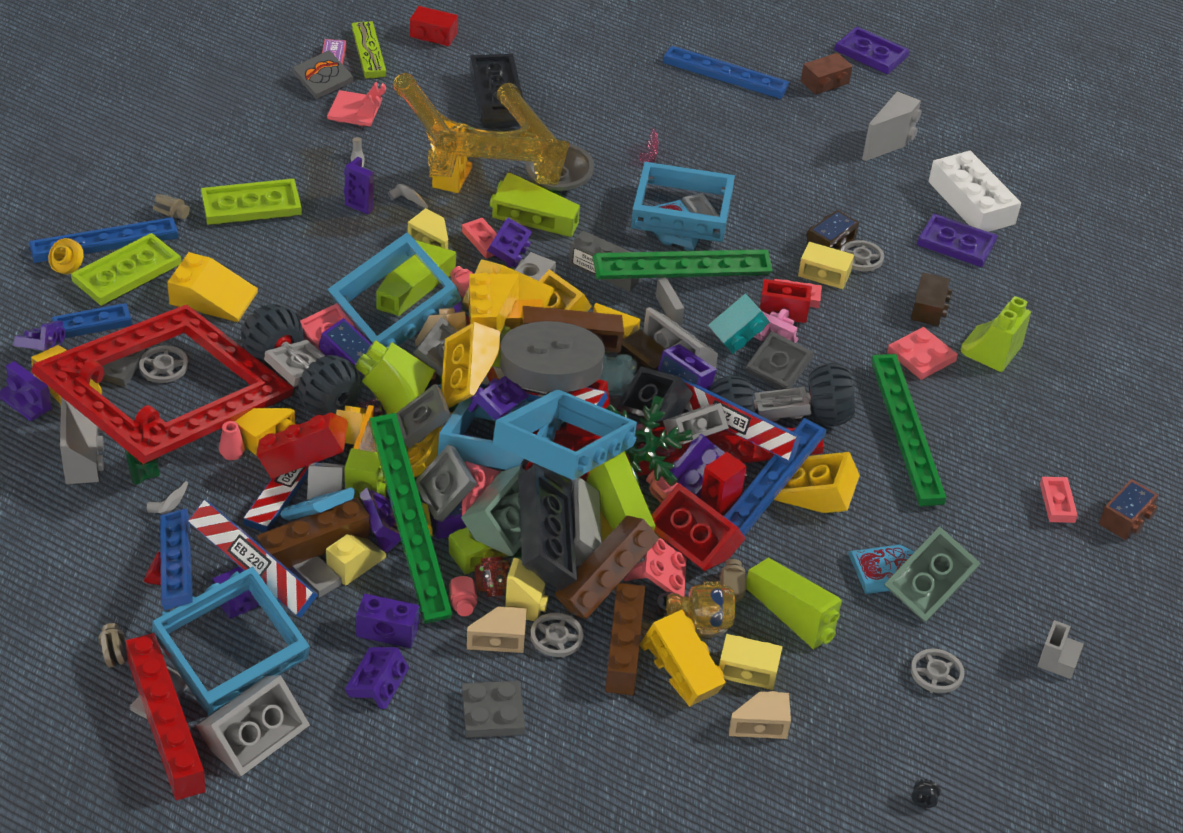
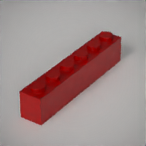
[126,633,205,801]

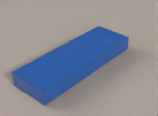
[51,303,132,339]

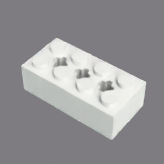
[929,150,1021,232]

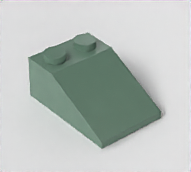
[884,526,981,622]

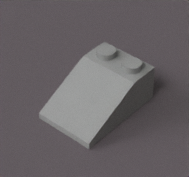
[862,91,922,161]

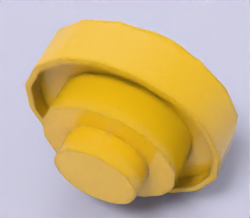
[48,238,84,275]

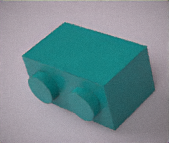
[708,293,770,354]

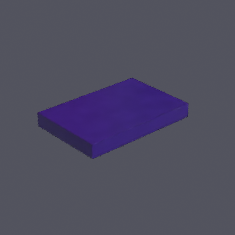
[834,26,910,74]
[917,214,998,267]

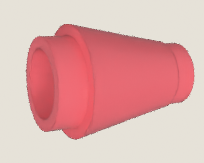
[219,421,245,461]

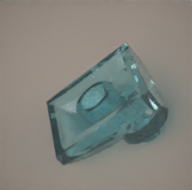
[599,355,637,395]

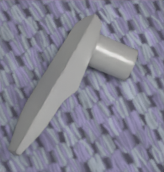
[351,137,365,167]
[388,184,428,209]
[147,481,188,514]

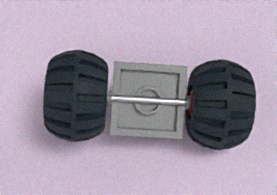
[241,304,362,416]
[710,363,855,427]

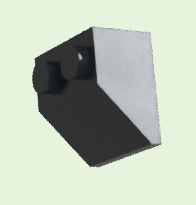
[616,367,693,422]

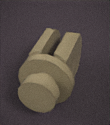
[153,194,190,220]
[719,559,747,603]
[98,623,126,668]

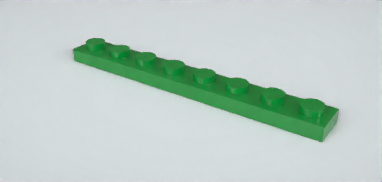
[592,250,773,279]
[871,354,947,506]
[369,413,452,624]

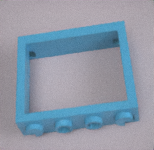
[631,162,735,242]
[328,232,462,348]
[493,390,637,480]
[438,397,562,470]
[152,567,310,716]

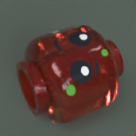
[474,556,511,597]

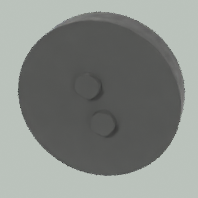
[500,321,605,392]

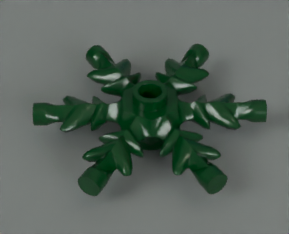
[606,396,693,487]

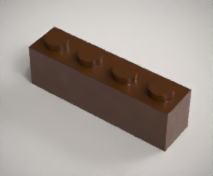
[519,306,624,353]
[256,497,370,569]
[554,515,660,619]
[605,583,645,695]

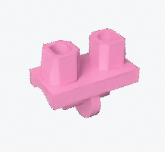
[754,309,798,343]

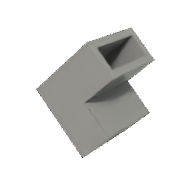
[307,463,345,500]
[1037,620,1084,679]

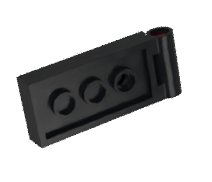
[470,53,528,128]
[518,459,577,590]

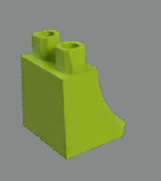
[961,296,1031,373]
[355,340,435,414]

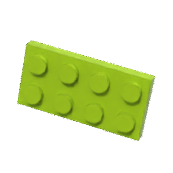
[201,179,302,225]
[71,233,181,306]

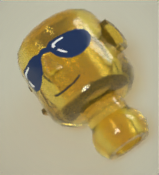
[666,581,735,633]

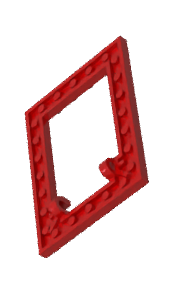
[31,304,294,464]

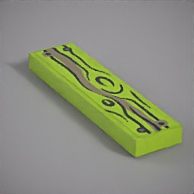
[352,21,386,79]

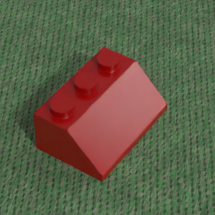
[256,413,348,479]
[651,483,746,571]

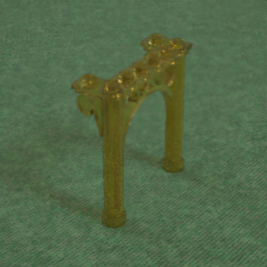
[393,73,570,185]

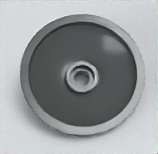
[526,143,594,191]

